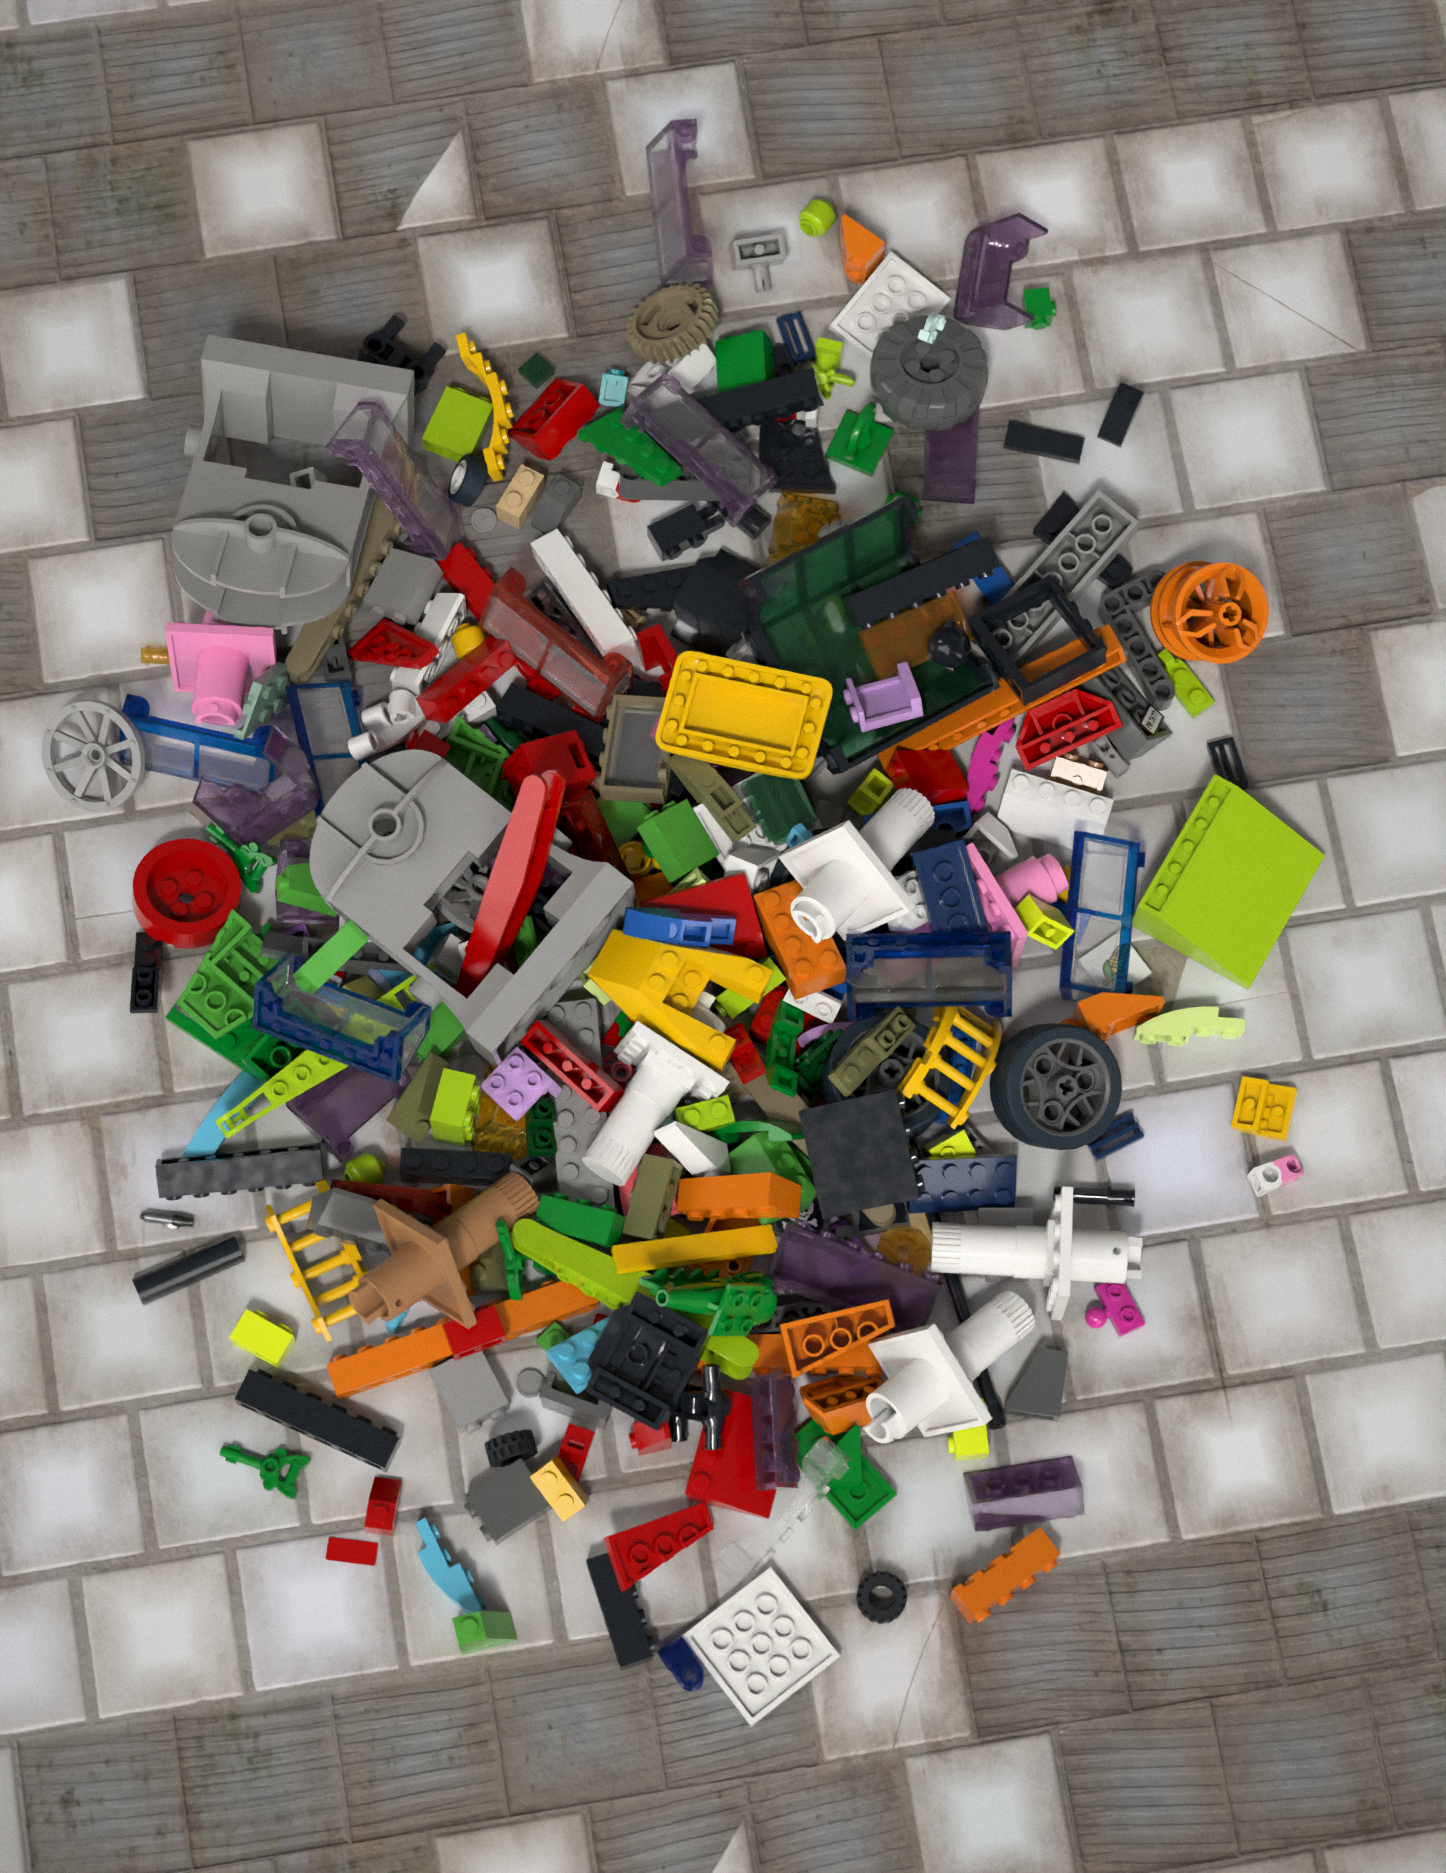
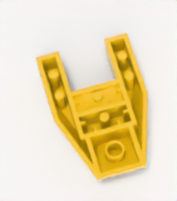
[587,929,773,1073]

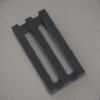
[1206,737,1248,789]

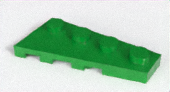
[577,407,682,488]

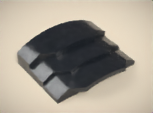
[670,549,786,658]
[584,1291,711,1431]

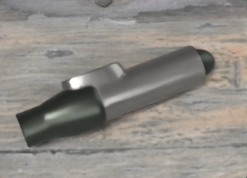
[140,1211,194,1229]

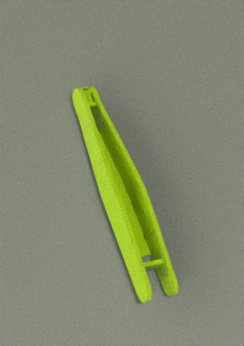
[214,962,442,1139]
[510,1218,759,1380]

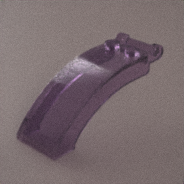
[922,404,980,504]

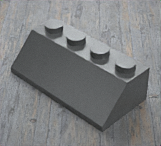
[1070,665,1173,761]
[306,1187,434,1256]

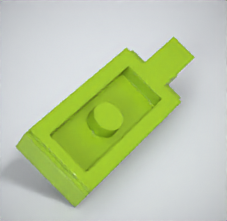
[1157,649,1215,719]

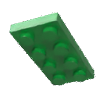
[165,999,272,1078]
[787,1420,897,1531]

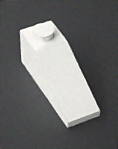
[654,1121,731,1178]

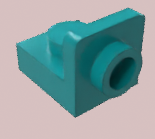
[598,369,630,408]

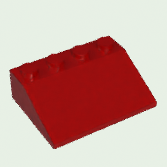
[640,872,767,960]
[685,1388,797,1520]

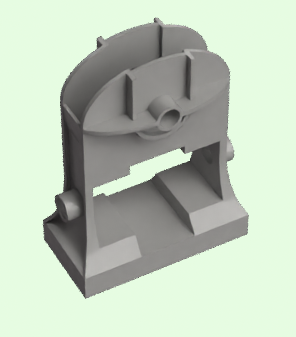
[172,335,414,634]
[309,750,638,1068]

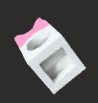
[1247,1154,1305,1198]

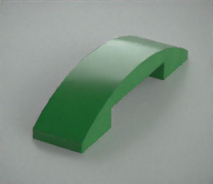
[765,999,805,1098]
[707,1118,804,1144]

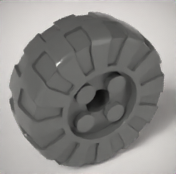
[869,315,989,432]

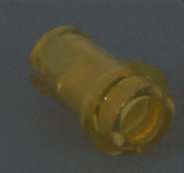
[141,645,170,666]

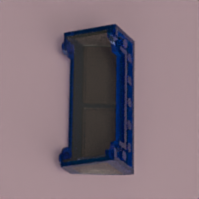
[846,931,1012,1020]

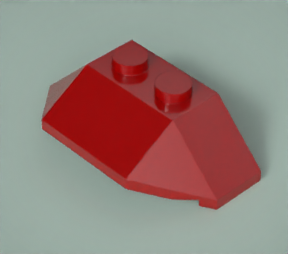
[1015,689,1123,771]

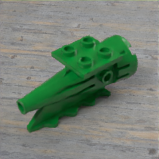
[638,1268,777,1336]

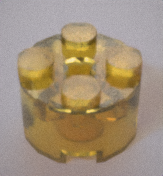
[875,1225,931,1286]

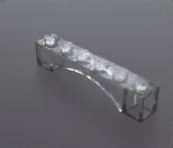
[712,1436,851,1586]

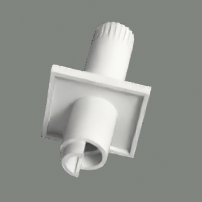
[779,788,935,944]
[582,991,730,1186]
[930,1187,1143,1320]
[863,1290,1035,1443]

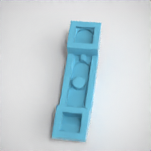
[182,1071,263,1157]

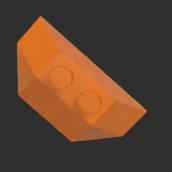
[799,1376,885,1435]

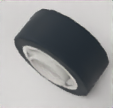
[448,454,488,507]

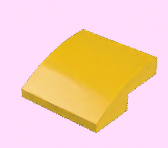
[1231,1076,1298,1142]

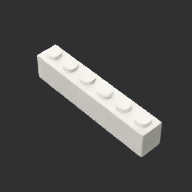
[530,529,637,667]

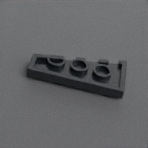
[1033,492,1133,590]
[606,565,694,612]

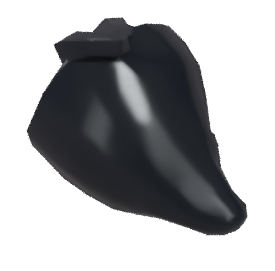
[927,619,971,675]

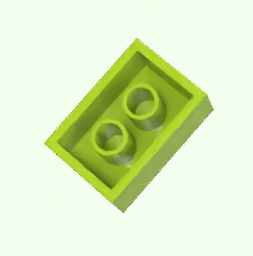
[430,1068,482,1148]

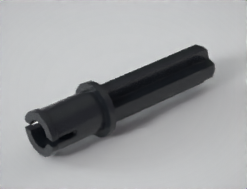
[1053,1186,1135,1208]

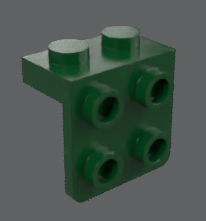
[793,1028,843,1098]

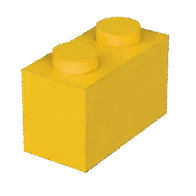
[530,1455,590,1522]

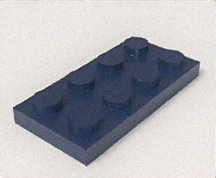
[910,839,992,959]
[907,1153,1017,1214]

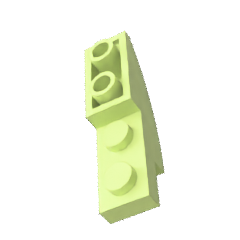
[1134,1006,1245,1046]

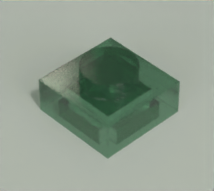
[518,353,555,390]

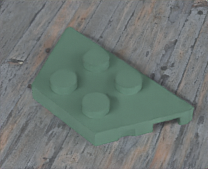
[234,662,292,740]

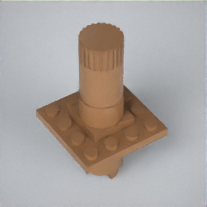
[348,1171,540,1329]

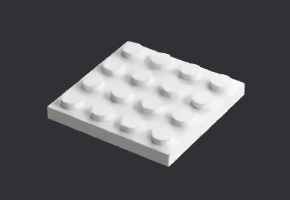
[682,1567,840,1727]

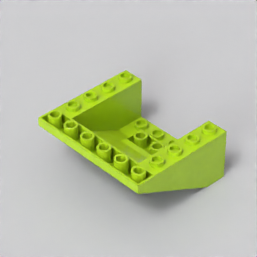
[1131,774,1325,990]

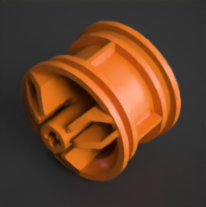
[1150,561,1269,664]

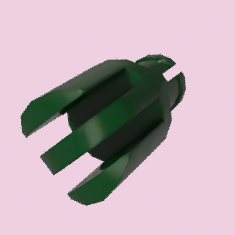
[485,716,527,755]

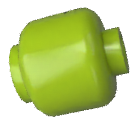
[798,199,836,237]
[343,1153,386,1193]

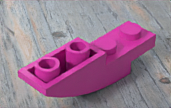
[965,718,1016,818]

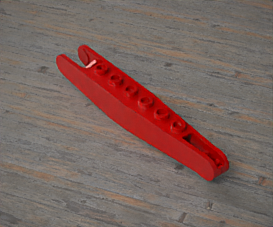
[455,769,566,999]

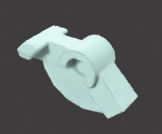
[918,312,946,344]

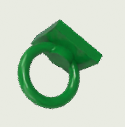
[825,402,894,477]

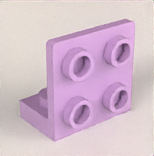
[480,1047,563,1121]

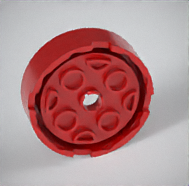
[132,838,241,949]

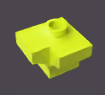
[845,768,896,818]
[921,1129,976,1157]

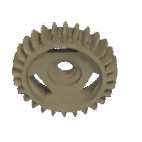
[626,281,719,365]

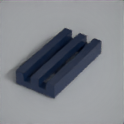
[776,311,816,366]
[1087,1112,1144,1162]

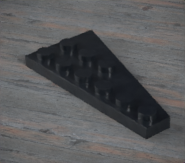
[758,346,836,494]

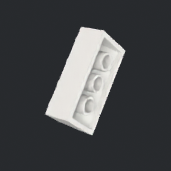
[390,593,467,697]
[997,769,1114,858]

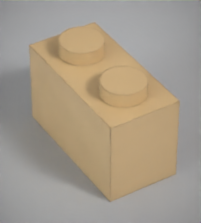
[496,464,545,530]

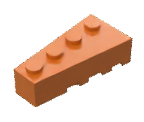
[677,1172,801,1221]
[779,1299,895,1380]
[950,1527,1061,1624]

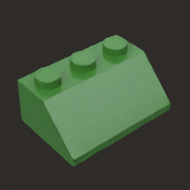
[728,1131,817,1225]

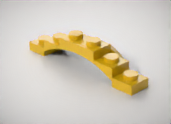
[456,333,514,482]

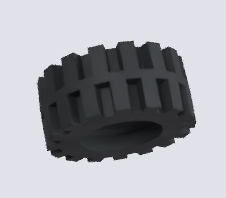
[484,1429,538,1468]
[856,1571,907,1624]

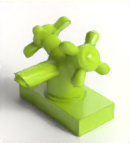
[812,337,855,400]

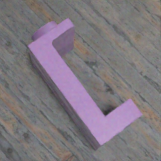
[843,662,924,732]

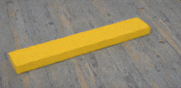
[611,1224,778,1274]

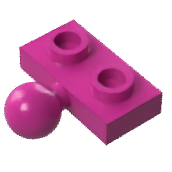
[1085,1283,1145,1338]

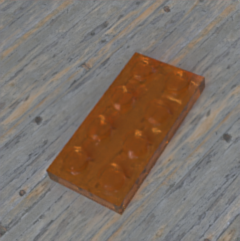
[858,591,974,681]

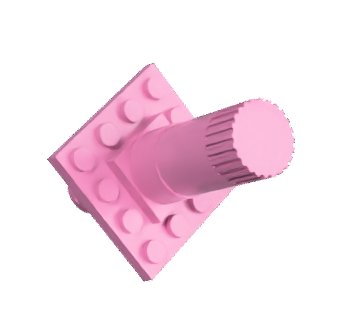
[165,610,277,725]
[869,842,1068,987]

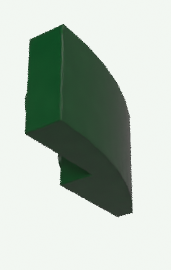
[525,1098,557,1157]

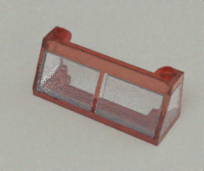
[478,567,633,724]

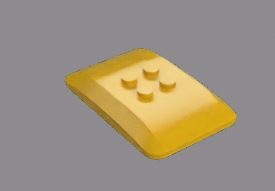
[655,651,833,780]

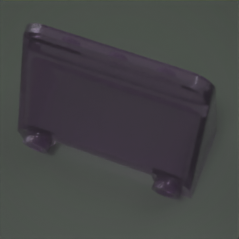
[286,1045,413,1164]

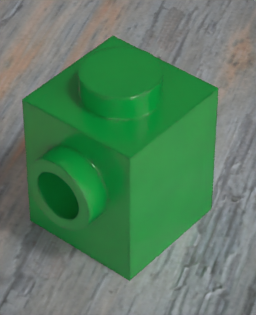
[1021,287,1056,330]

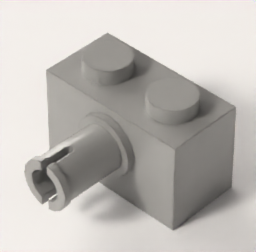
[728,233,787,292]

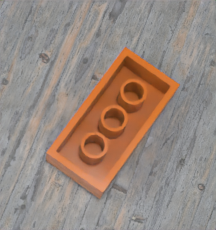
[753,880,846,1000]

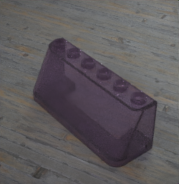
[766,1218,943,1334]

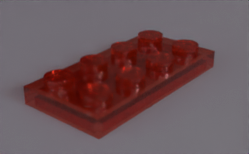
[330,1179,452,1219]

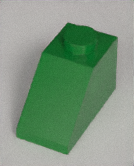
[822,1425,862,1487]

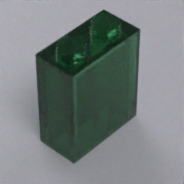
[740,774,818,846]

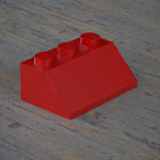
[508,378,600,461]

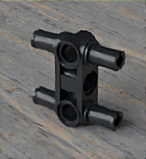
[357,315,446,395]
[669,1364,731,1450]

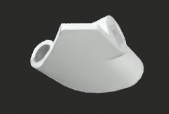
[348,690,425,761]

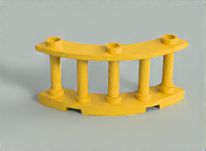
[897,986,1003,1129]
[264,1179,380,1342]

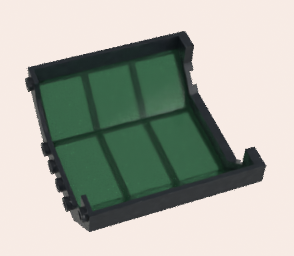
[738,494,1001,775]

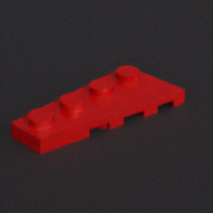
[346,618,440,670]
[603,1502,714,1592]

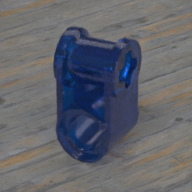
[657,1635,704,1692]

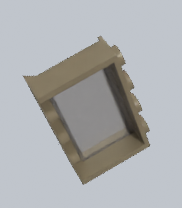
[596,694,674,806]

